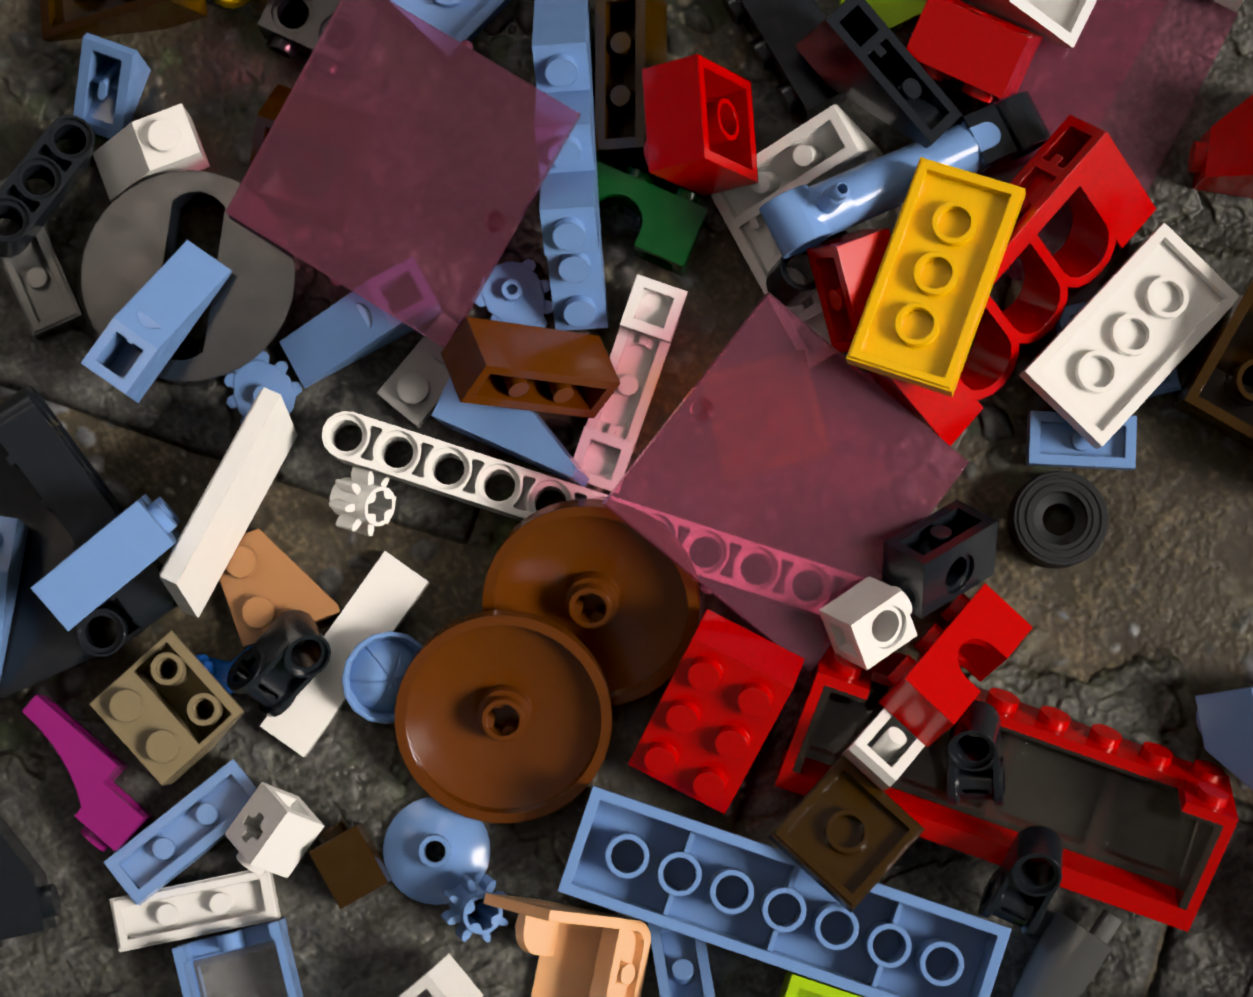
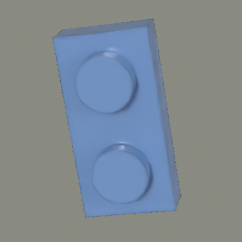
[1025,411,1137,471]

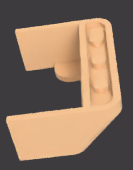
[483,893,651,997]

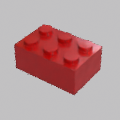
[628,609,805,814]

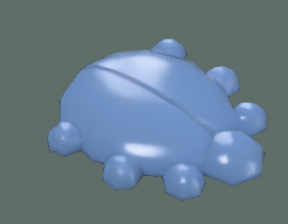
[475,259,553,328]
[224,351,302,424]

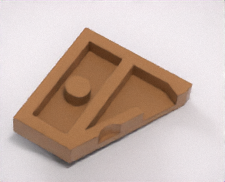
[219,528,342,648]

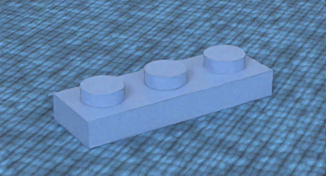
[103,759,257,906]

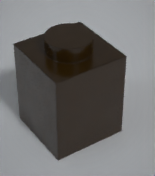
[309,820,393,910]

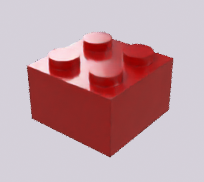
[906,0,1042,103]
[642,54,759,196]

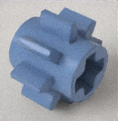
[441,873,509,942]

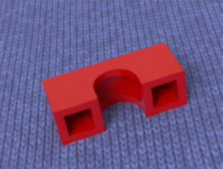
[879,583,1033,747]

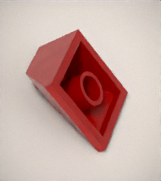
[1188,95,1253,199]

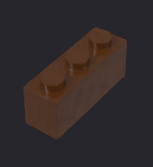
[441,316,621,418]

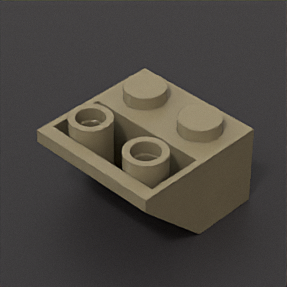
[89,631,245,785]

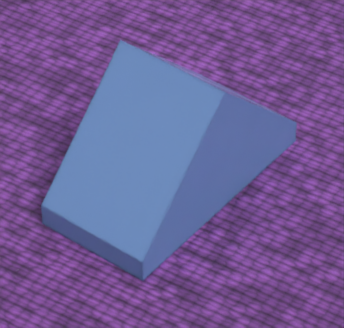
[73,33,151,139]

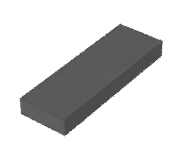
[0,179,86,339]

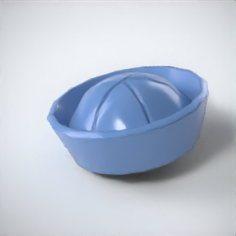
[342,631,422,724]

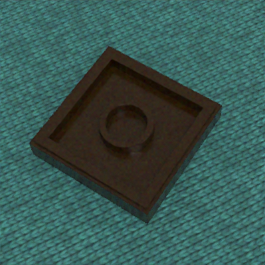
[768,755,925,913]

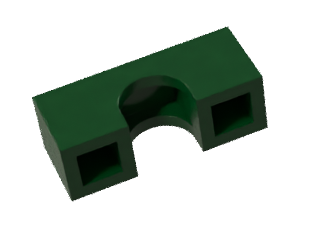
[536,152,708,276]

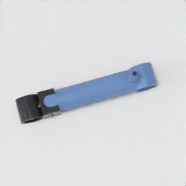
[759,91,1051,259]

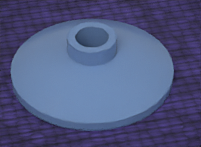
[383,797,490,905]

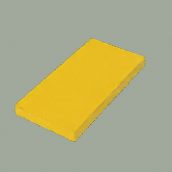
[846,157,1026,397]

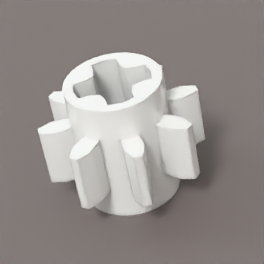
[329,467,396,536]

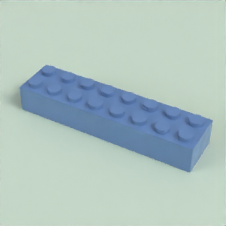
[558,785,1012,997]

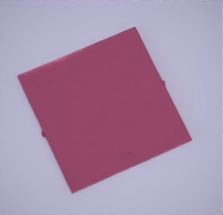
[225,0,582,348]
[602,293,969,672]

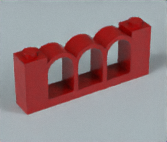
[868,114,1156,448]

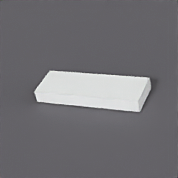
[109,870,281,952]

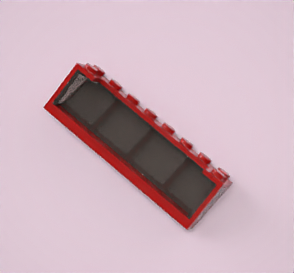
[775,633,1239,932]

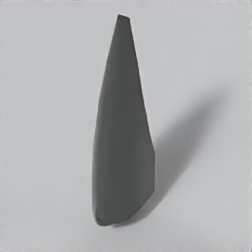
[1011,909,1122,997]

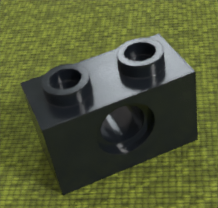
[882,500,998,618]

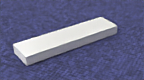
[260,551,430,757]

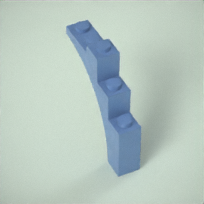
[532,0,608,331]

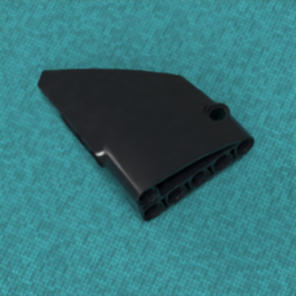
[0,386,178,698]

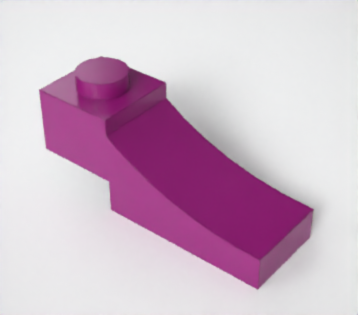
[22,695,154,852]

